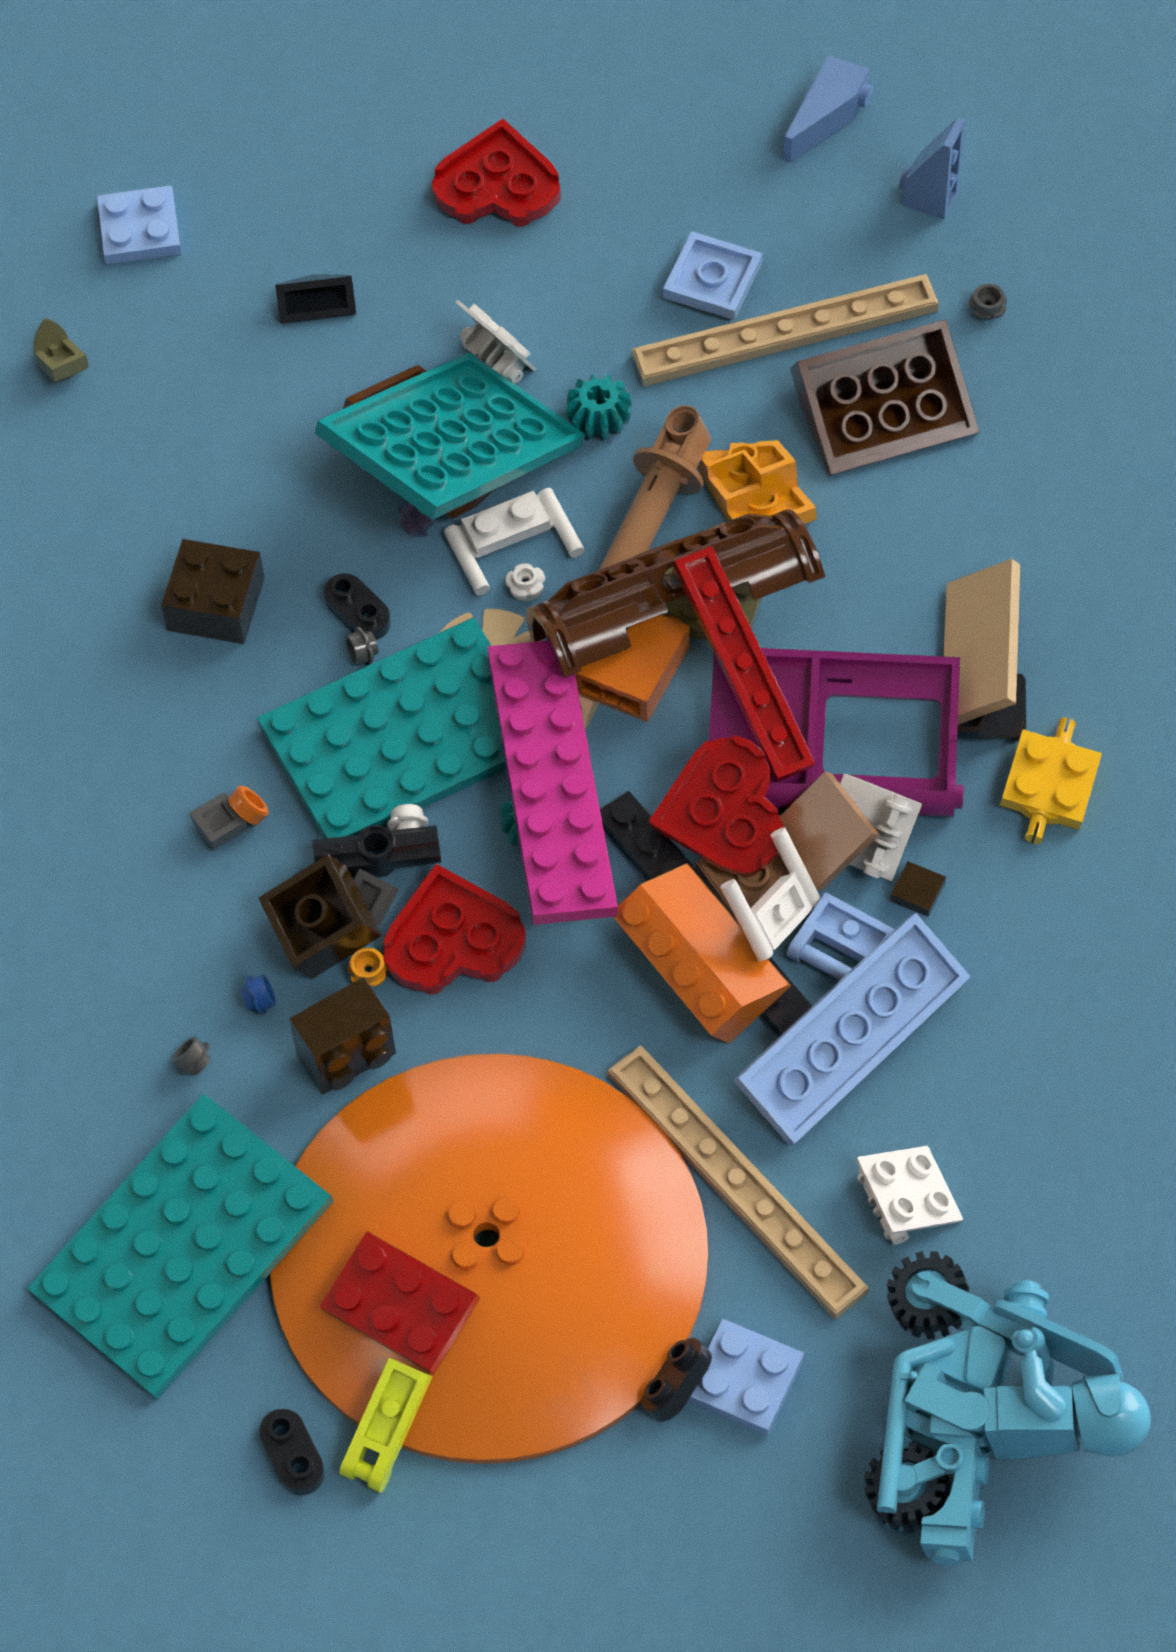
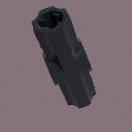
[313,825,441,878]

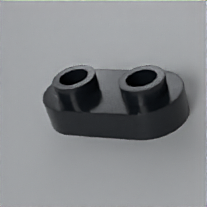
[324,573,391,640]
[642,1338,712,1422]
[259,1409,325,1496]

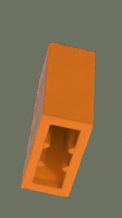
[575,615,690,723]

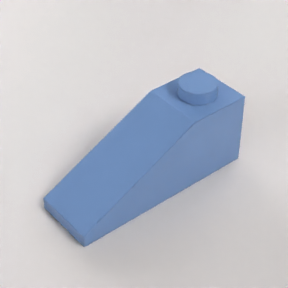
[784,55,873,163]
[899,117,965,220]

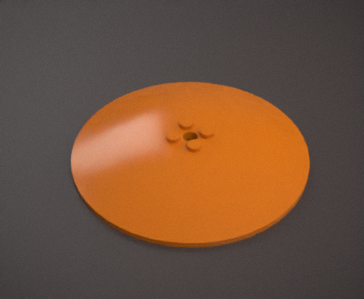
[270,1053,708,1464]

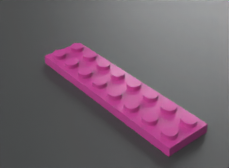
[487,641,618,925]

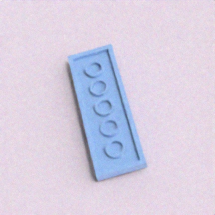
[733,913,970,1146]

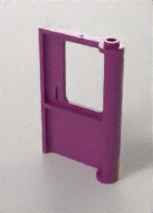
[709,648,964,817]

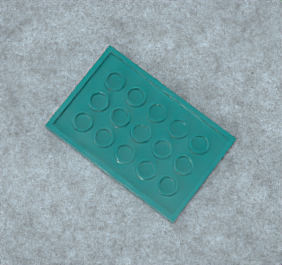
[314,352,585,520]
[257,617,506,839]
[27,1093,334,1400]

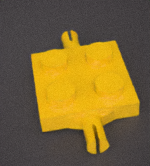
[1000,717,1102,844]

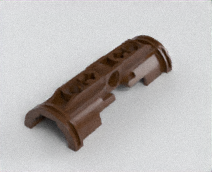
[527,509,825,677]

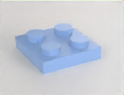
[97,185,181,265]
[663,231,763,320]
[687,1319,804,1436]

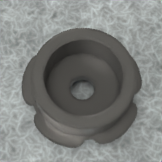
[969,284,1007,320]
[345,627,379,666]
[171,1036,211,1076]

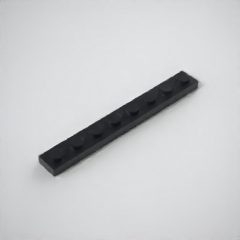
[600,790,812,1037]

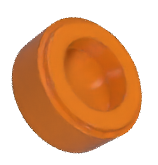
[228,786,269,826]

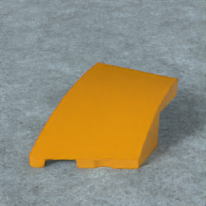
[698,440,817,524]

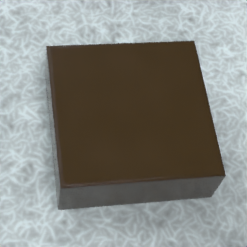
[890,861,946,917]

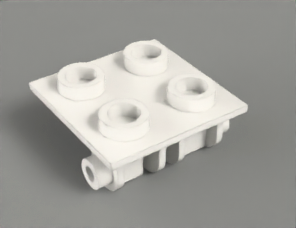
[455,300,536,384]
[840,773,922,881]
[856,1146,963,1245]

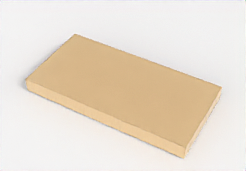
[944,558,1020,724]

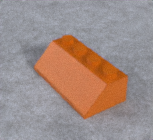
[614,864,791,1044]

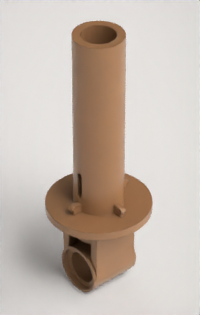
[599,405,711,570]

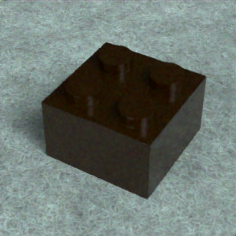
[161,539,265,644]
[258,854,382,979]
[289,977,396,1095]

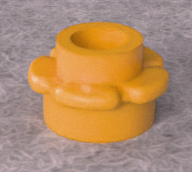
[347,947,388,987]

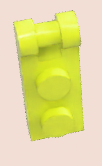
[339,1357,433,1493]

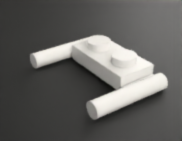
[444,488,585,596]
[720,828,821,961]

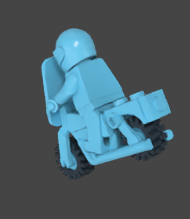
[864,1251,1151,1566]

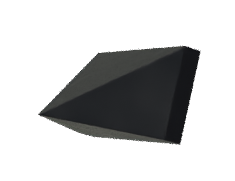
[275,274,356,323]
[957,674,1026,738]

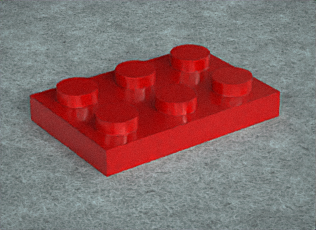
[320,1231,480,1375]

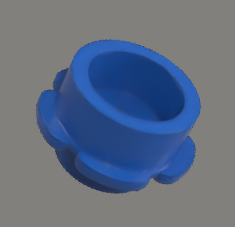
[241,974,277,1015]

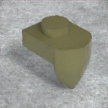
[33,318,89,382]

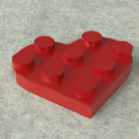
[432,118,561,227]
[648,735,783,877]
[384,864,526,995]

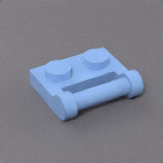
[786,892,895,981]

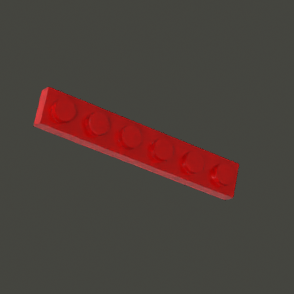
[673,546,815,783]

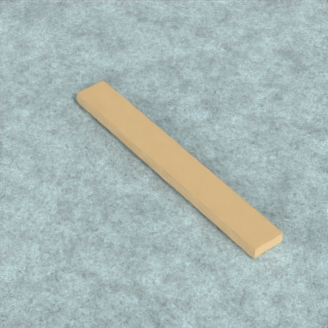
[632,274,939,387]
[608,1045,869,1320]

